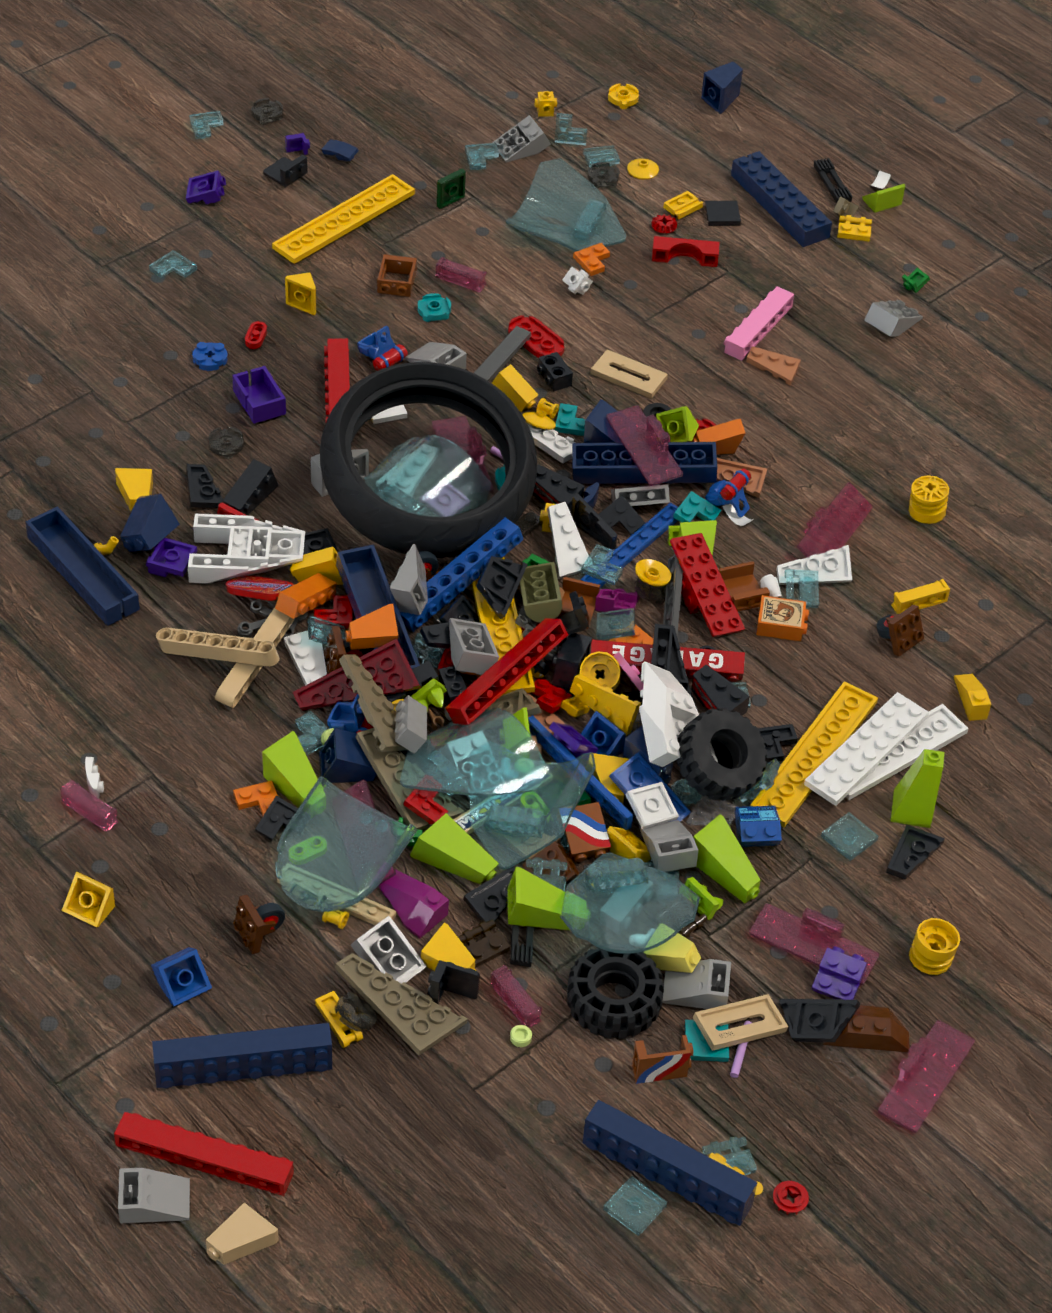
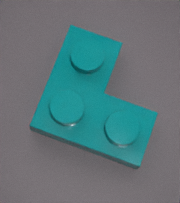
[555,403,586,436]
[673,491,722,522]

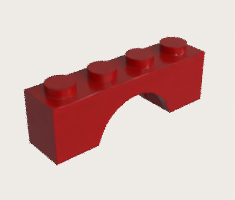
[652,236,720,267]

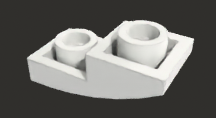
[85,757,104,801]

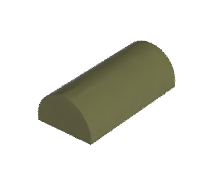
[520,562,562,623]

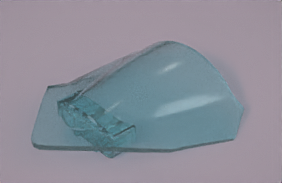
[505,158,626,252]
[365,435,491,517]
[400,708,548,796]
[469,742,596,870]
[560,853,700,954]

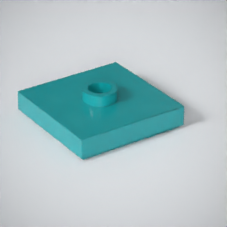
[685,1019,729,1062]

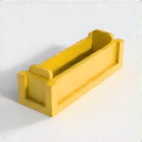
[891,579,950,614]

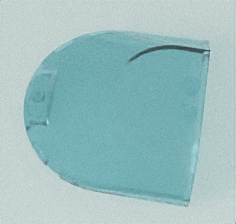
[275,776,418,912]

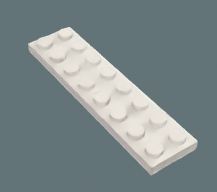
[804,692,929,806]
[846,704,968,800]

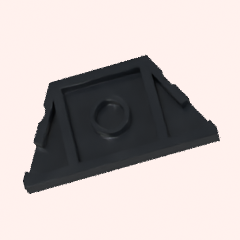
[476,556,528,619]
[779,999,860,1042]

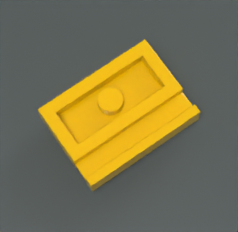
[663,191,703,219]

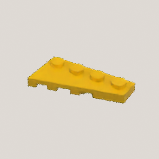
[570,674,641,735]

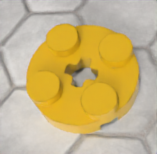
[608,83,639,109]

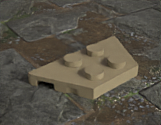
[468,688,542,734]

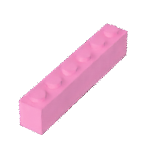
[724,286,794,361]

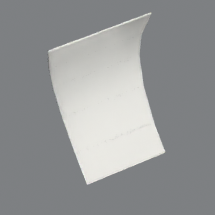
[871,171,891,189]
[722,504,754,526]

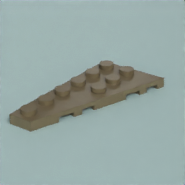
[339,655,408,752]
[355,728,465,830]
[335,953,468,1056]

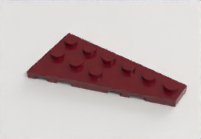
[293,638,421,711]

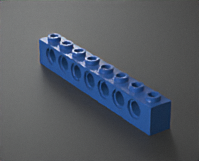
[397,517,524,632]

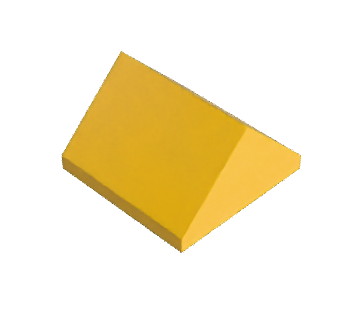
[285,272,316,316]
[607,826,651,872]
[62,872,115,927]

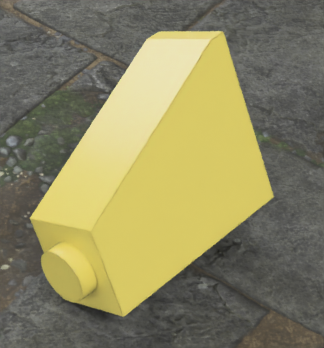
[644,924,701,973]

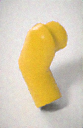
[94,536,119,555]

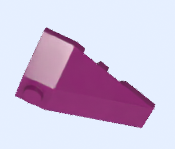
[374,866,449,939]

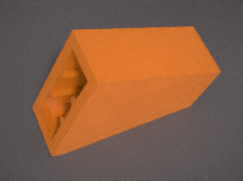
[691,419,746,455]
[345,604,398,649]

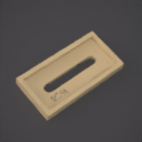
[590,349,668,399]
[693,994,788,1051]

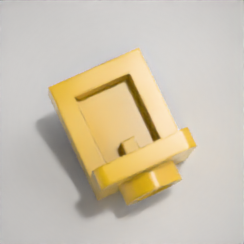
[560,696,590,717]

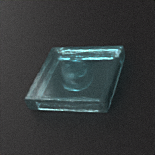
[596,608,635,640]
[821,812,879,861]
[603,1176,667,1236]

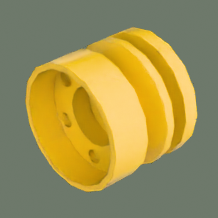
[908,475,949,524]
[580,651,620,691]
[909,918,960,975]

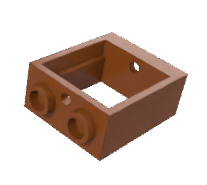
[377,254,417,297]

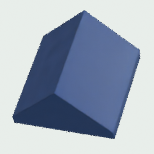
[581,711,626,757]

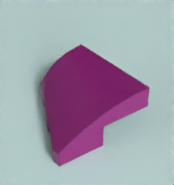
[595,588,641,617]

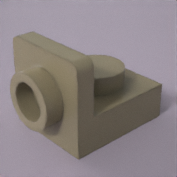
[833,197,859,217]

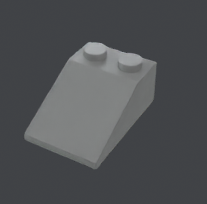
[311,449,369,497]
[449,618,499,675]
[351,916,427,984]

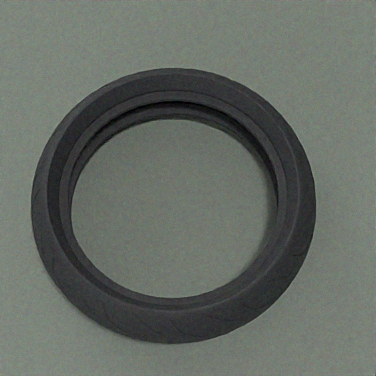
[320,362,537,558]

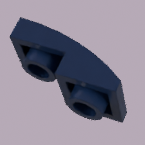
[321,139,359,161]
[584,482,599,509]

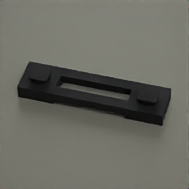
[813,158,853,203]
[510,925,534,967]

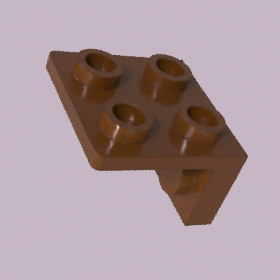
[523,841,583,888]

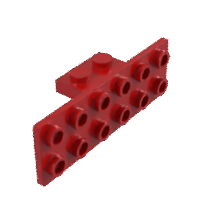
[670,533,745,637]

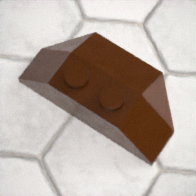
[823,1005,909,1053]

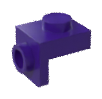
[285,133,310,155]

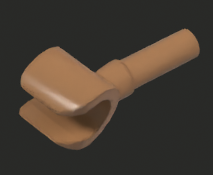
[427,709,444,730]

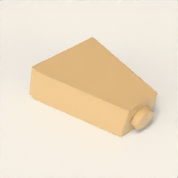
[206,1203,279,1265]

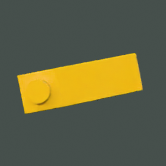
[954,674,991,721]

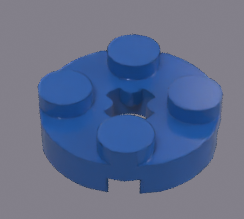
[192,342,228,371]

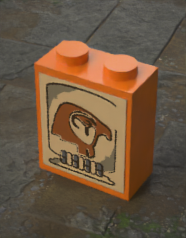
[756,595,809,642]

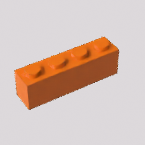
[275,573,337,619]

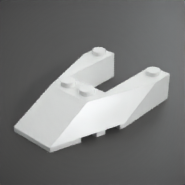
[188,514,305,583]
[639,662,718,767]

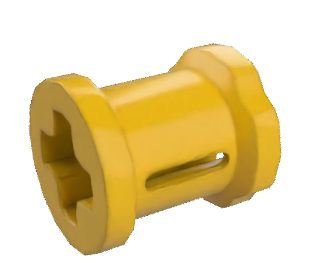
[536,398,559,418]
[322,904,349,929]

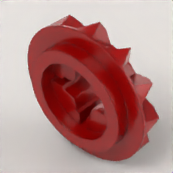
[651,214,677,233]
[773,1181,809,1215]

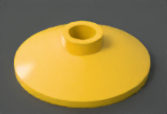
[627,158,659,180]
[522,410,556,430]
[635,559,671,586]

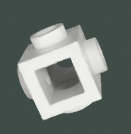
[562,267,593,295]

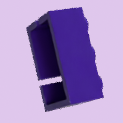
[232,366,286,424]

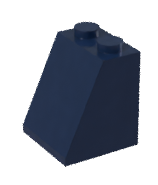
[701,61,743,114]
[583,399,639,443]
[120,494,180,552]
[623,726,673,785]
[319,728,377,783]

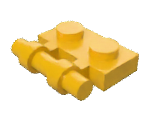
[837,215,872,242]

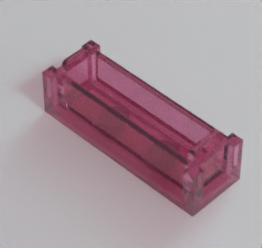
[436,257,487,292]
[60,780,118,832]
[490,965,542,1028]

